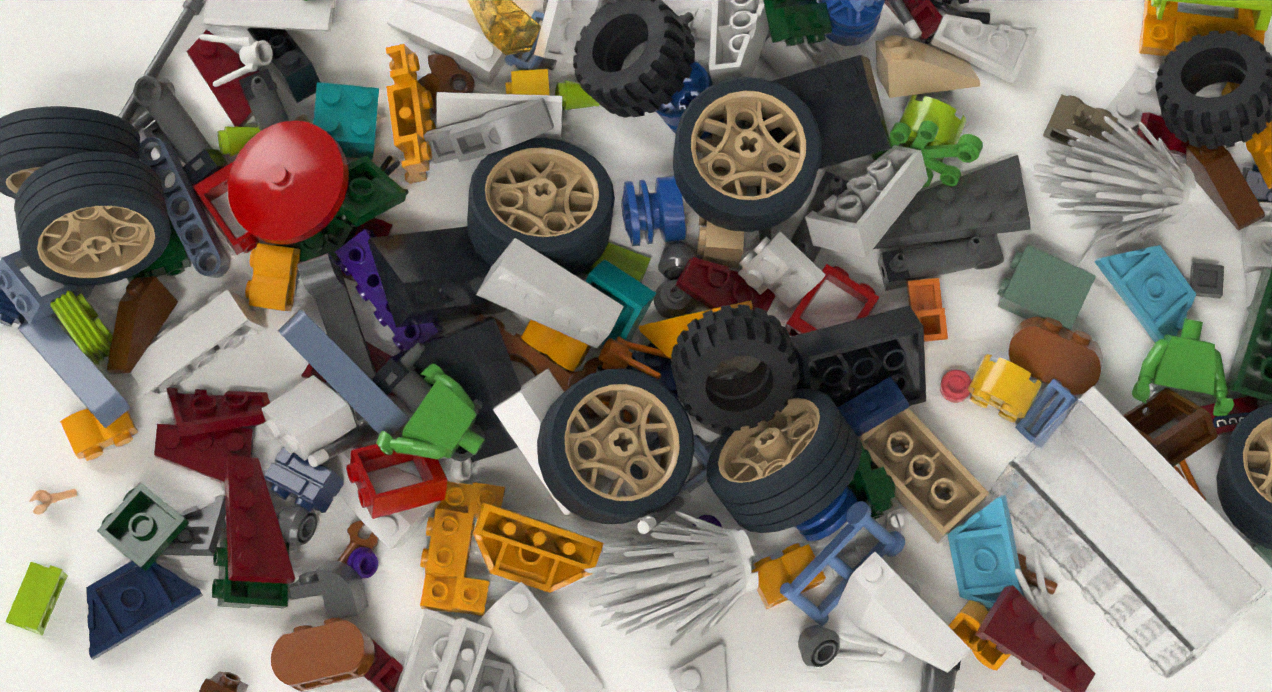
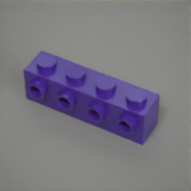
[335,229,445,351]

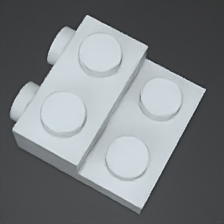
[738,231,826,308]

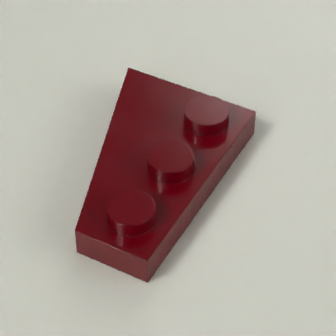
[166,388,270,437]

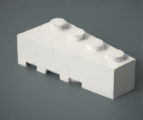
[709,0,769,85]
[805,145,928,257]
[476,238,624,348]
[131,289,267,398]

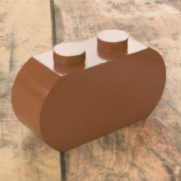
[1008,316,1103,395]
[271,618,375,691]

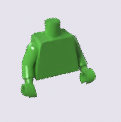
[1132,318,1234,416]
[376,364,485,460]

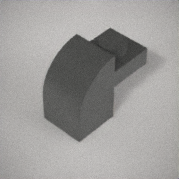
[289,561,369,619]

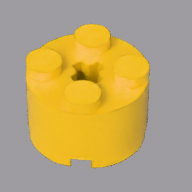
[968,354,1042,423]

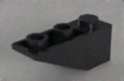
[247,28,320,103]

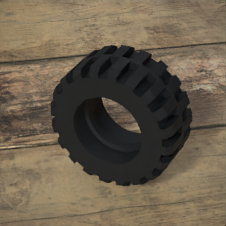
[573,0,695,118]
[1155,31,1272,149]
[671,305,800,431]

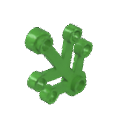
[871,121,983,187]

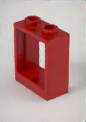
[193,161,261,255]
[785,264,879,337]
[346,444,448,519]

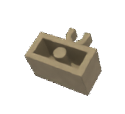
[1043,94,1118,147]

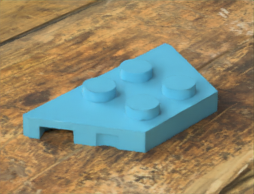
[1094,245,1196,342]
[947,495,1026,608]

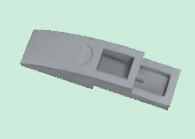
[424,98,554,164]

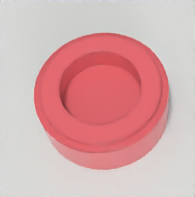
[940,370,972,403]

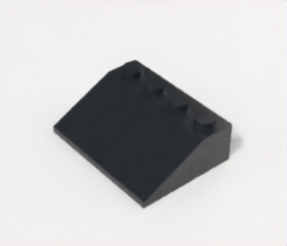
[762,54,892,173]
[367,226,507,328]
[790,306,926,407]
[403,317,521,463]

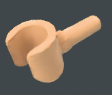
[29,489,77,515]

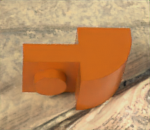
[906,278,948,342]

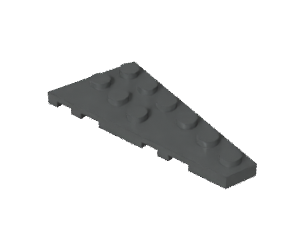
[873,155,1031,249]

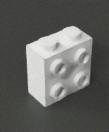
[262,375,356,461]

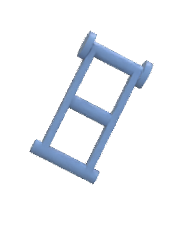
[780,501,905,626]

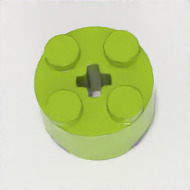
[899,95,967,162]

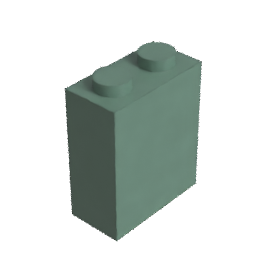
[997,244,1096,331]

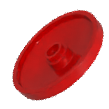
[228,121,349,245]

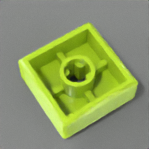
[50,290,113,365]

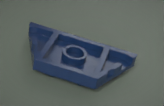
[86,561,203,660]

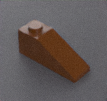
[1186,145,1265,231]
[106,276,178,374]

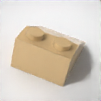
[875,35,980,98]

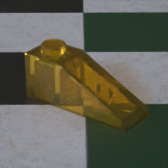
[467,0,541,55]

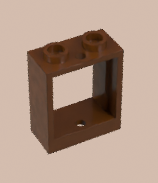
[1123,387,1218,467]

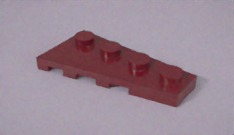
[224,456,296,584]
[975,585,1096,692]

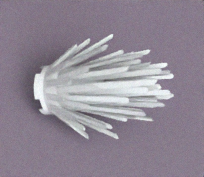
[1032,116,1196,247]
[582,510,759,648]

